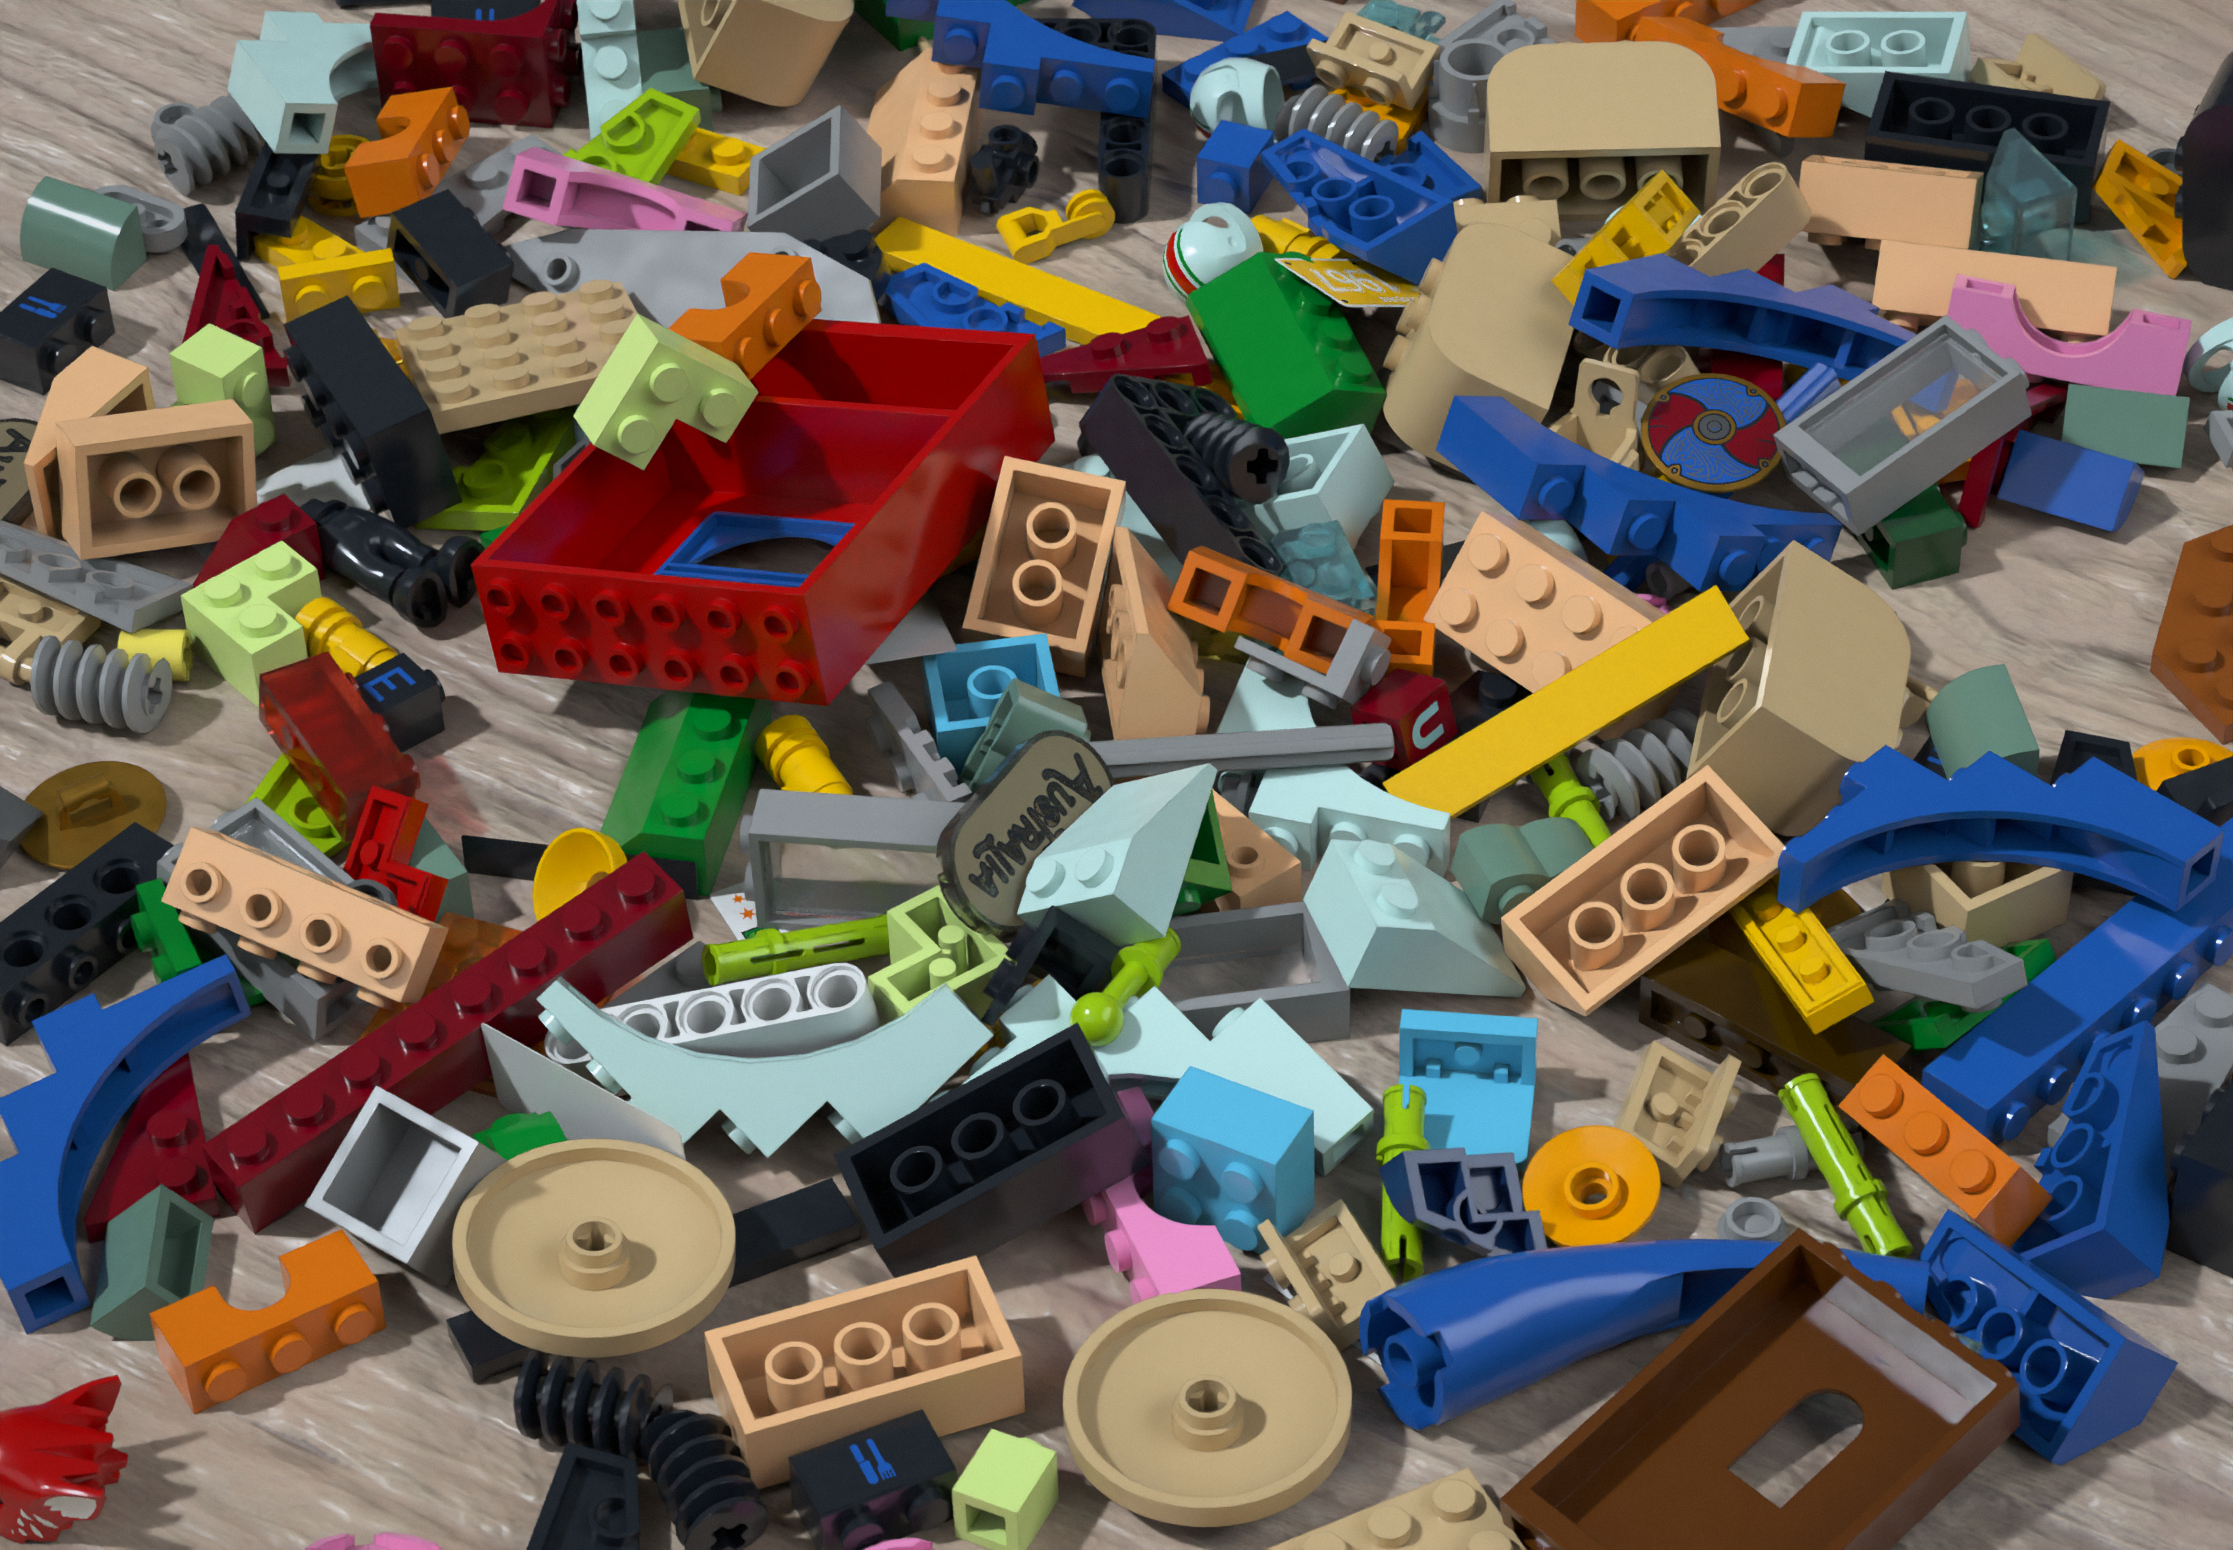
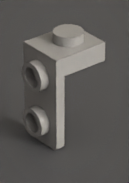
[1234,618,1392,710]

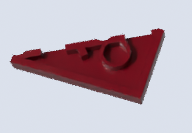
[182,245,291,387]
[1040,315,1213,393]
[1958,380,2068,528]
[84,1052,221,1244]

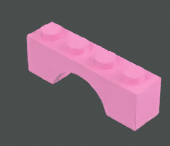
[502,147,748,232]
[1947,274,2192,396]
[1081,1086,1242,1305]

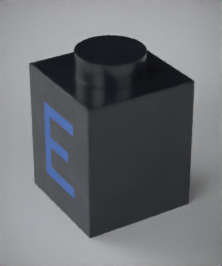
[340,652,445,763]

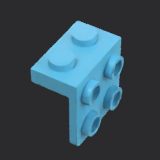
[1398,1009,1538,1172]

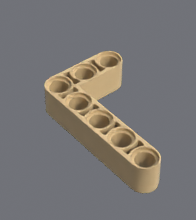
[1572,162,1811,405]

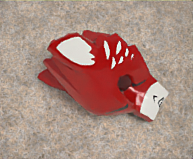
[0,1374,128,1544]

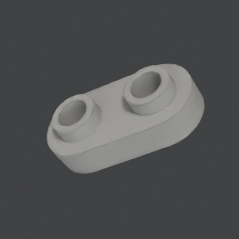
[94,185,188,255]

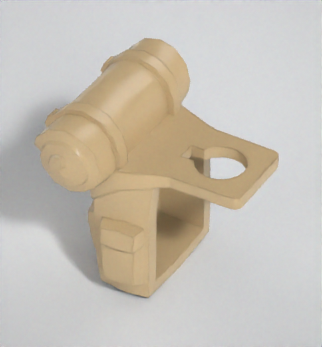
[1547,358,1662,478]

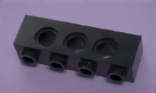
[0,822,174,1047]

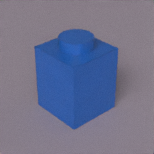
[1196,120,1274,214]

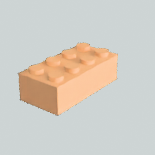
[1423,510,1684,741]
[704,1255,1025,1489]

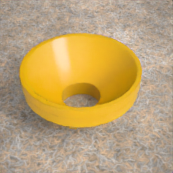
[532,828,627,922]

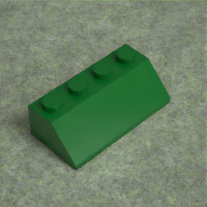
[1185,251,1387,439]
[600,690,772,896]

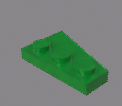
[1869,939,2057,1056]

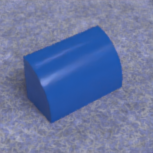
[1997,429,2145,532]

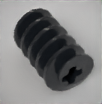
[1181,411,1290,505]
[513,1349,673,1468]
[640,1410,769,1550]

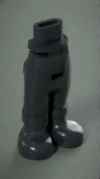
[299,498,485,628]

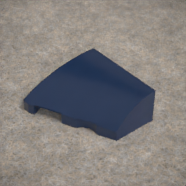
[1379,1147,1547,1257]

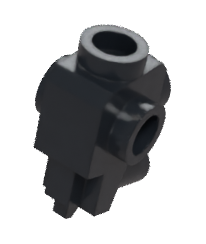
[969,125,1040,216]

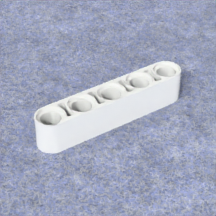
[544,963,881,1097]

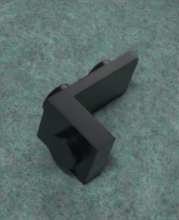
[981,905,1120,1027]

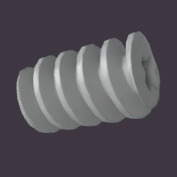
[1274,85,1398,163]
[154,93,265,196]
[30,635,172,733]
[1576,708,1698,822]

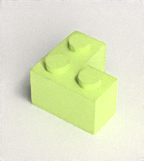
[573,313,758,470]
[169,323,278,458]
[180,541,322,711]
[868,884,1019,1029]

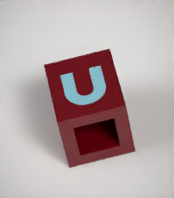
[1350,668,1458,771]

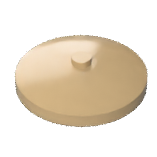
[452,1138,736,1358]
[1063,1289,1352,1527]

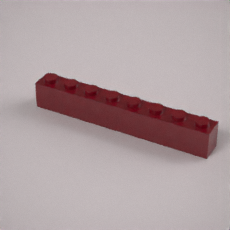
[201,851,694,1234]

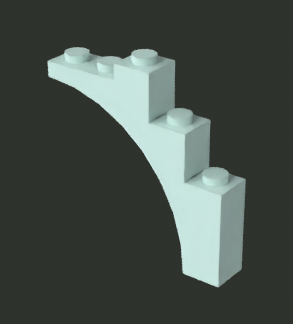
[927,975,1374,1177]
[536,976,994,1158]

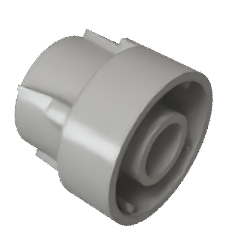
[1428,37,1510,153]

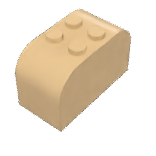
[677,0,855,107]
[1484,40,1721,222]
[1382,223,1574,473]
[1686,540,1911,836]

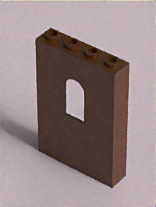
[1499,1228,2020,1550]

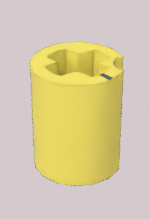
[117,628,193,682]

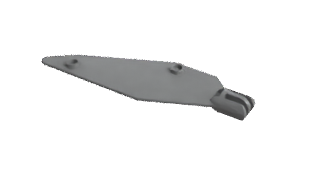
[504,229,882,329]

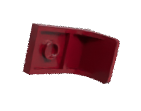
[370,0,584,129]

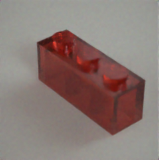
[259,652,421,843]

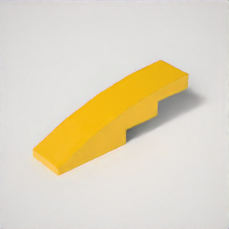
[1551,169,1701,306]

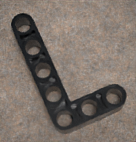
[1033,18,1158,224]
[1079,374,1283,577]

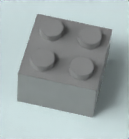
[747,105,882,242]
[305,1086,507,1287]

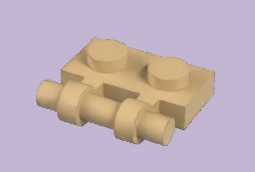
[0,573,101,685]

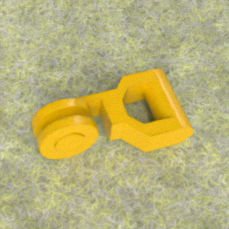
[996,189,1115,264]

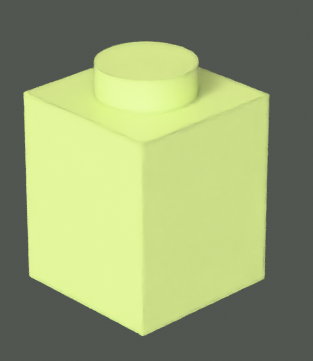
[952,1428,1059,1550]

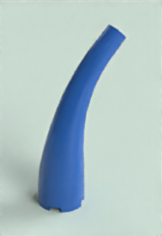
[1359,1239,1930,1431]

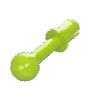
[1069,927,1181,1047]

